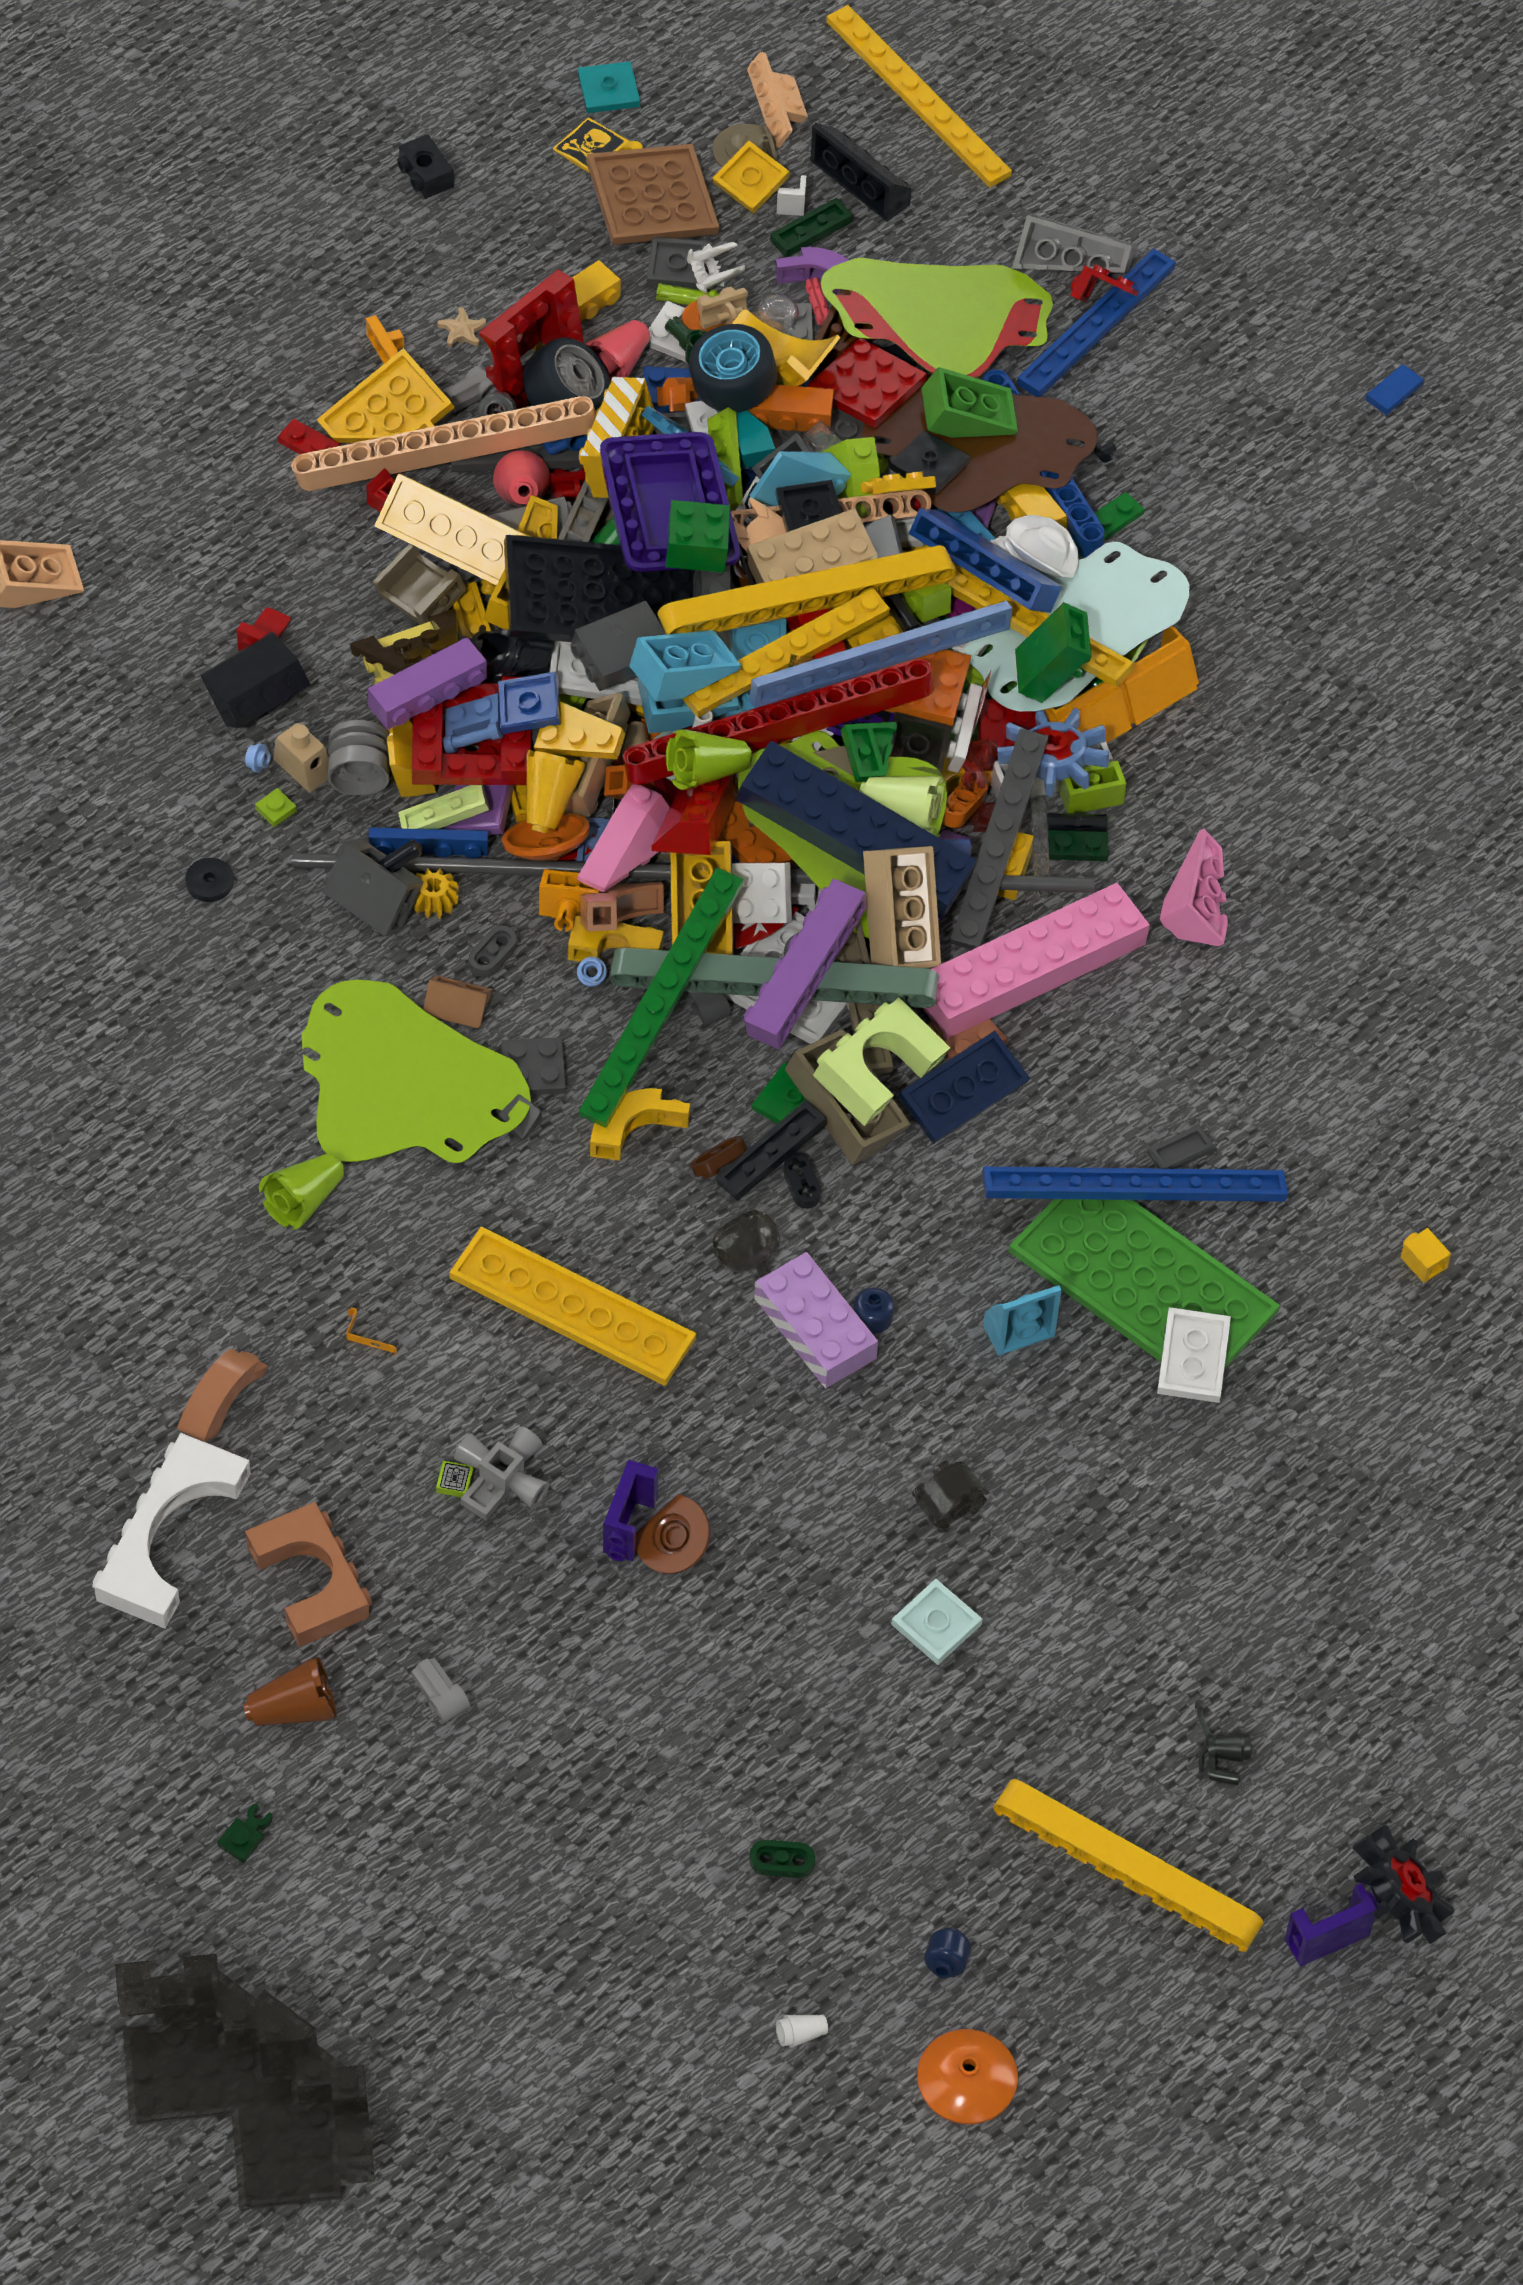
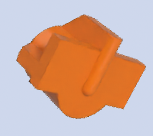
[657,377,698,412]

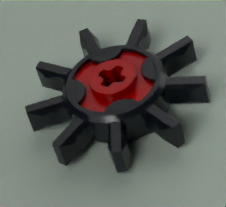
[1353,1825,1454,1944]

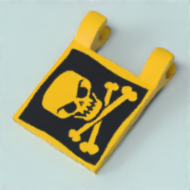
[553,117,643,173]

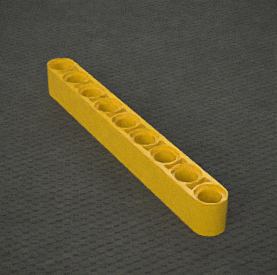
[993,1779,1264,1952]

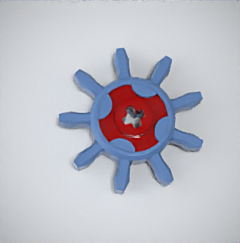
[997,708,1109,797]

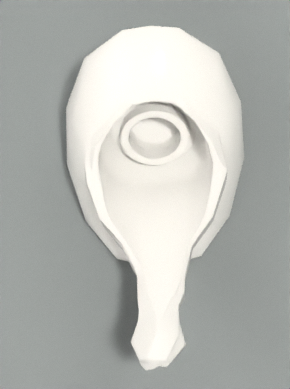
[990,515,1079,578]

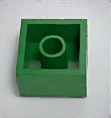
[666,500,730,573]

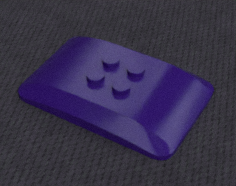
[600,432,740,572]

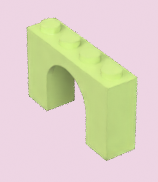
[813,997,950,1126]

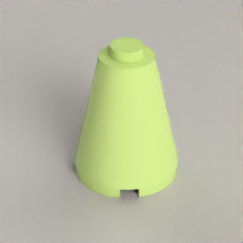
[859,776,944,834]

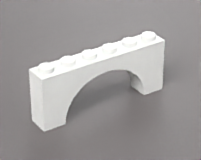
[92,1433,251,1629]

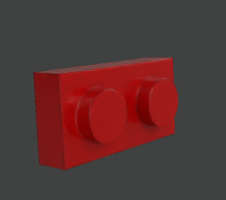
[277,419,340,455]

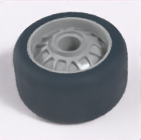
[523,337,610,411]

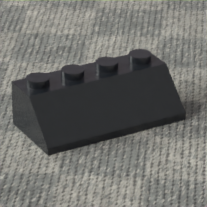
[810,123,912,222]

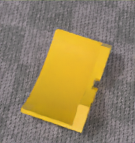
[731,309,841,386]

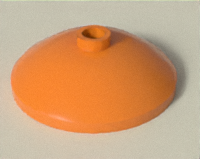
[502,813,590,861]
[917,2029,1018,2124]

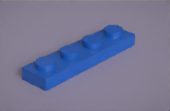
[369,828,488,858]

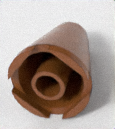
[243,1657,337,1726]

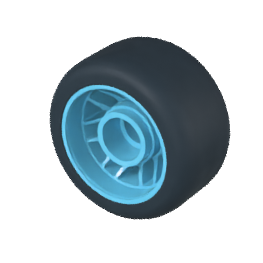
[689,324,777,412]

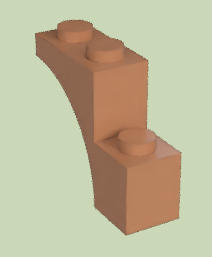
[580,882,664,931]

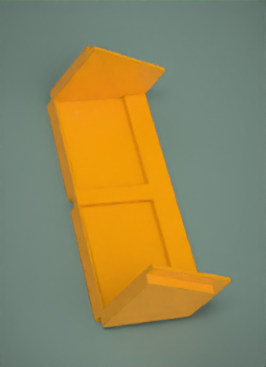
[1044,626,1199,743]

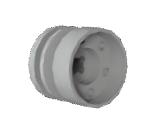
[327,720,389,795]

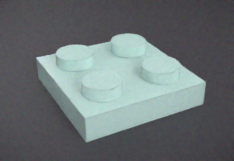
[891,1579,983,1665]

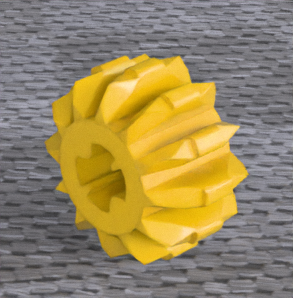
[414,868,459,919]

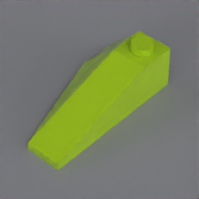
[821,437,880,518]

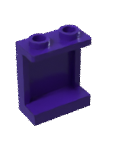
[603,1460,658,1562]
[1284,1883,1377,1967]

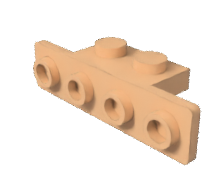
[747,52,808,148]

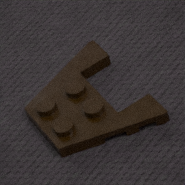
[349,609,459,675]

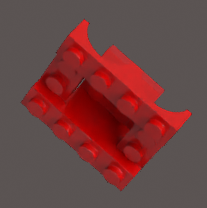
[479,269,584,413]
[412,676,531,785]

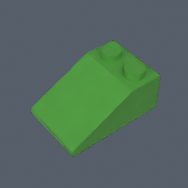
[921,367,1018,438]

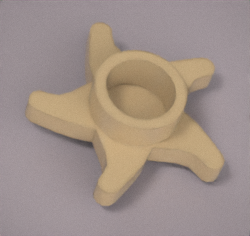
[438,307,486,347]

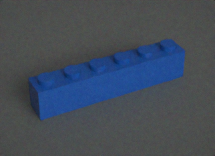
[908,508,1062,613]

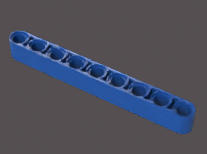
[983,369,1104,558]

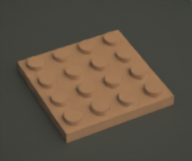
[586,144,719,245]

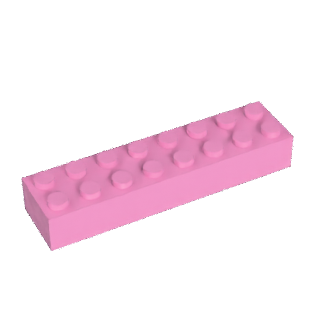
[922,883,1150,1040]

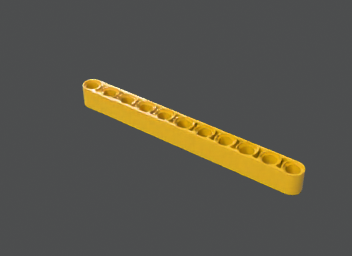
[657,545,957,635]

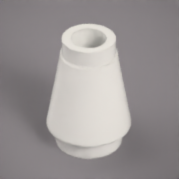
[776,2014,828,2048]

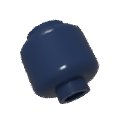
[853,1287,894,1334]
[924,1927,971,1978]

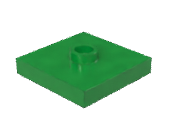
[751,1062,807,1124]

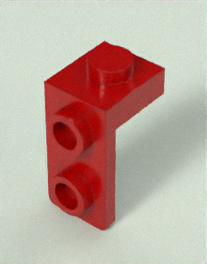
[1070,264,1139,303]
[236,607,291,651]

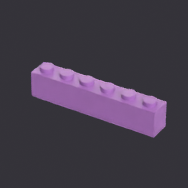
[744,878,867,1050]

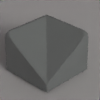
[499,1094,542,1141]

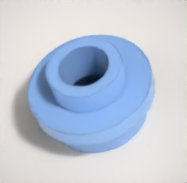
[245,743,271,773]
[577,957,607,987]

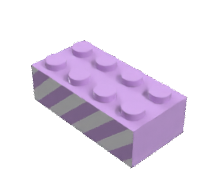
[755,1252,878,1389]

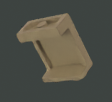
[373,543,467,625]

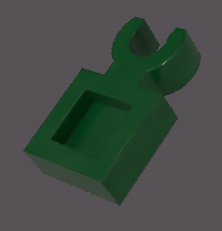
[217,1803,273,1863]

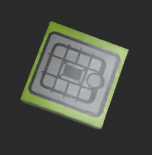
[436,1461,474,1497]

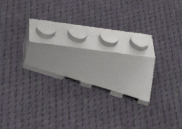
[1012,214,1137,273]

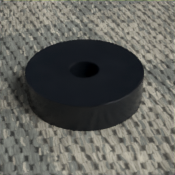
[185,858,234,902]

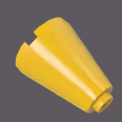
[527,750,586,834]

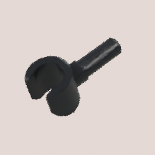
[1080,441,1116,463]

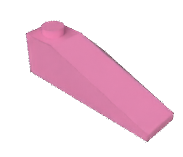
[577,784,670,892]
[1160,829,1228,946]

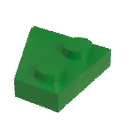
[840,722,897,783]

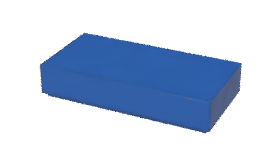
[1366,364,1424,415]

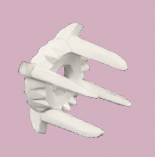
[687,242,745,293]

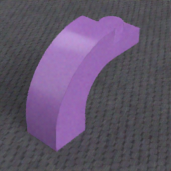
[775,247,849,295]

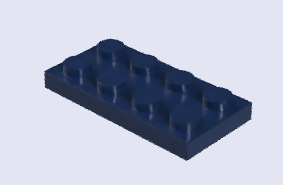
[898,1030,1030,1144]

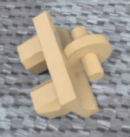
[697,286,748,329]

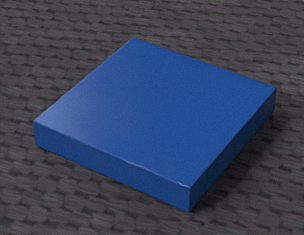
[498,671,560,734]

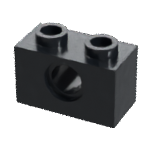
[397,134,454,199]

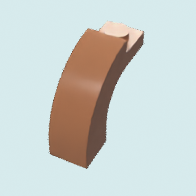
[177,1348,268,1442]

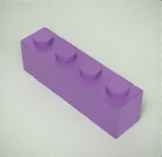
[368,637,487,730]

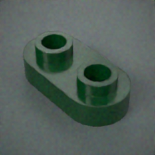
[749,1840,815,1878]

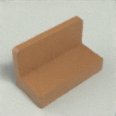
[423,975,493,1028]

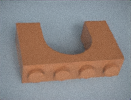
[245,1502,372,1647]

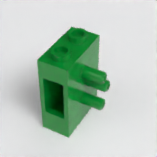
[1015,602,1092,703]

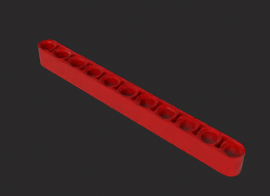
[623,659,934,785]

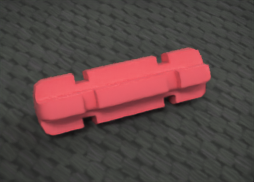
[805,277,830,325]

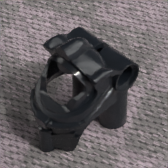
[461,625,554,684]

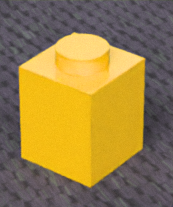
[1400,1228,1451,1283]

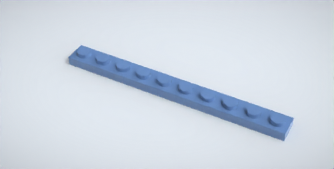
[749,601,1012,708]

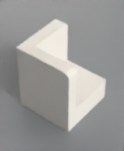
[777,175,806,216]

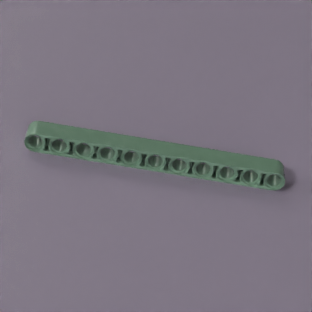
[610,948,939,1008]

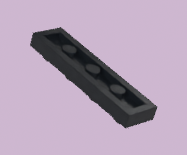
[716,1100,827,1201]

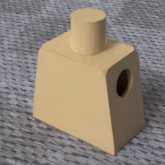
[273,723,328,793]

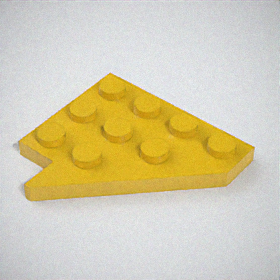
[316,348,455,443]

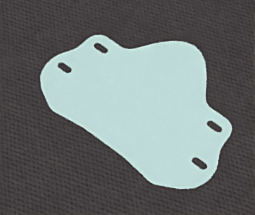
[964,542,1190,711]

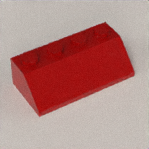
[651,774,736,855]

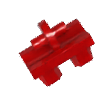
[550,467,586,501]

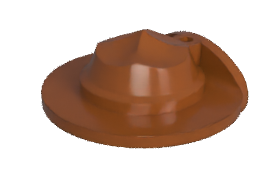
[635,1494,710,1574]

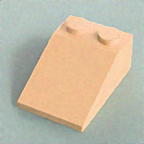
[0,540,84,608]

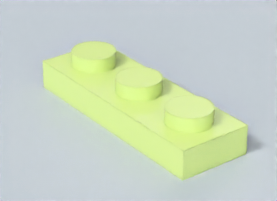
[398,785,489,829]

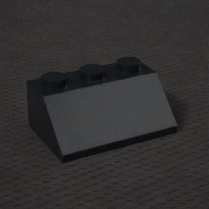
[200,632,311,728]

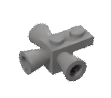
[454,1427,550,1521]

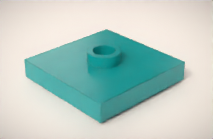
[577,61,640,113]

